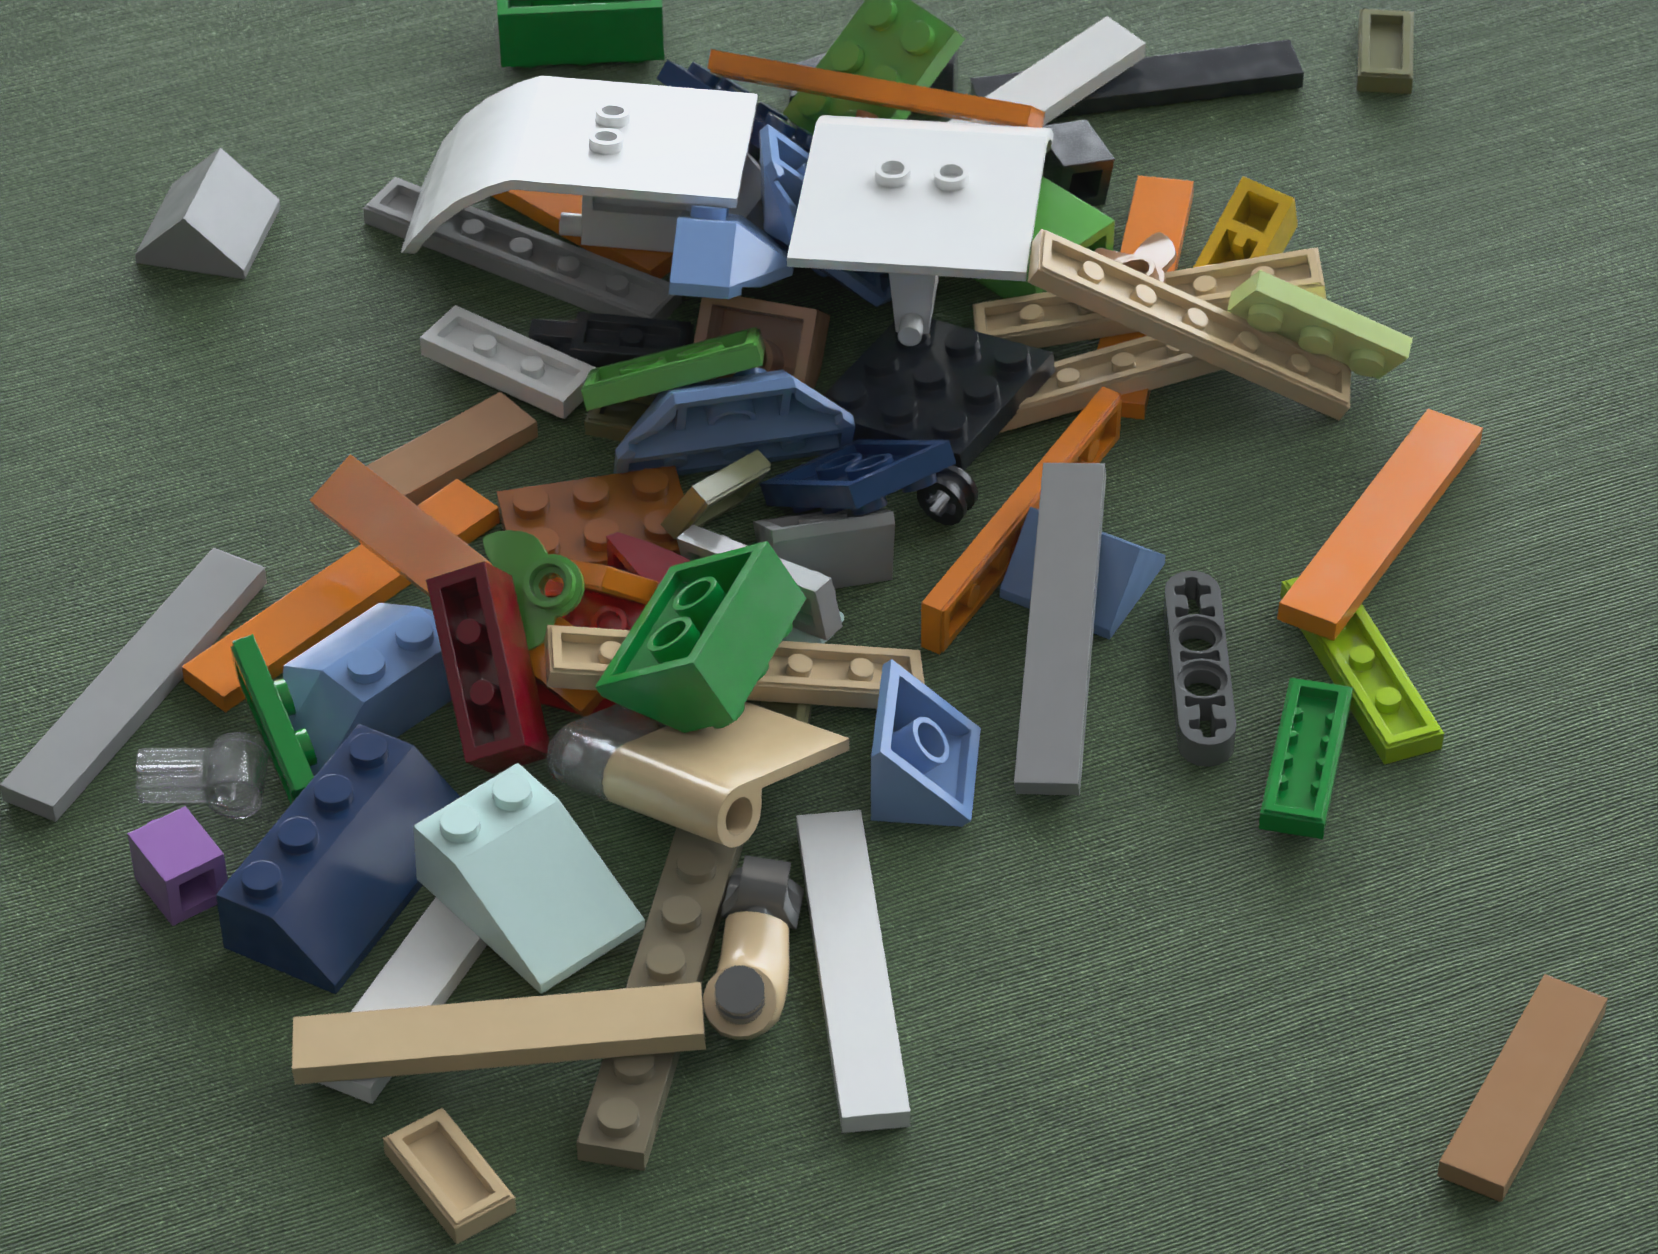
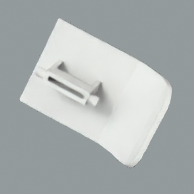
[401,76,758,254]
[787,115,1054,346]

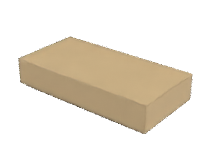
[383,1107,516,1244]

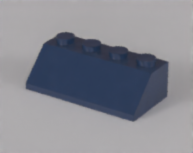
[216,724,460,994]

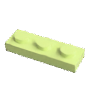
[1227,270,1413,379]

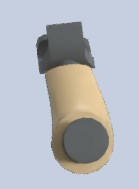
[703,855,804,1040]

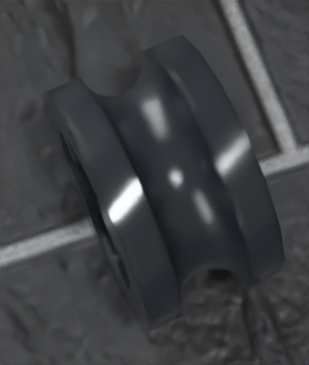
[917,465,978,525]

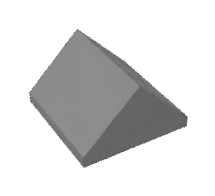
[135,148,280,279]
[753,507,895,589]

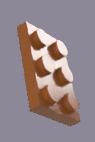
[497,466,684,566]

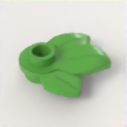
[483,530,584,651]

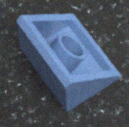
[1000,507,1165,639]
[871,659,981,827]

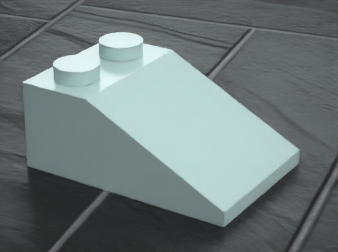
[413,763,645,994]

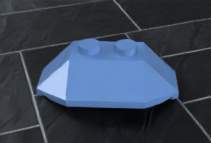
[760,124,892,307]
[669,205,795,299]
[614,368,855,475]
[283,603,452,777]

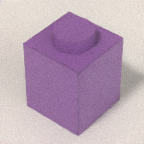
[127,806,228,926]

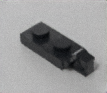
[528,311,694,368]

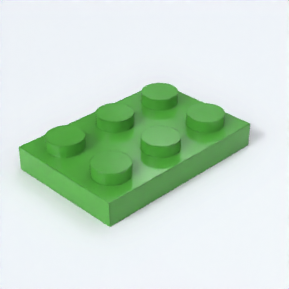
[782,0,965,134]

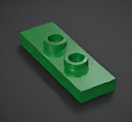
[230,634,317,805]
[1259,677,1353,839]

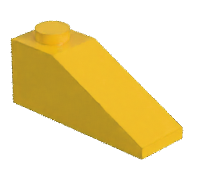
[1193,176,1298,268]

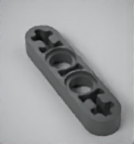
[1163,571,1236,767]

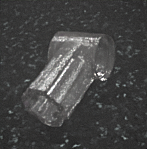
[136,732,269,819]

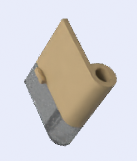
[547,702,849,848]

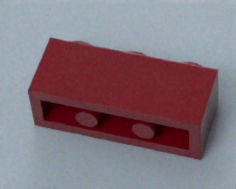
[426,561,552,774]

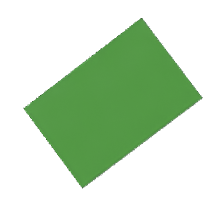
[581,327,765,411]

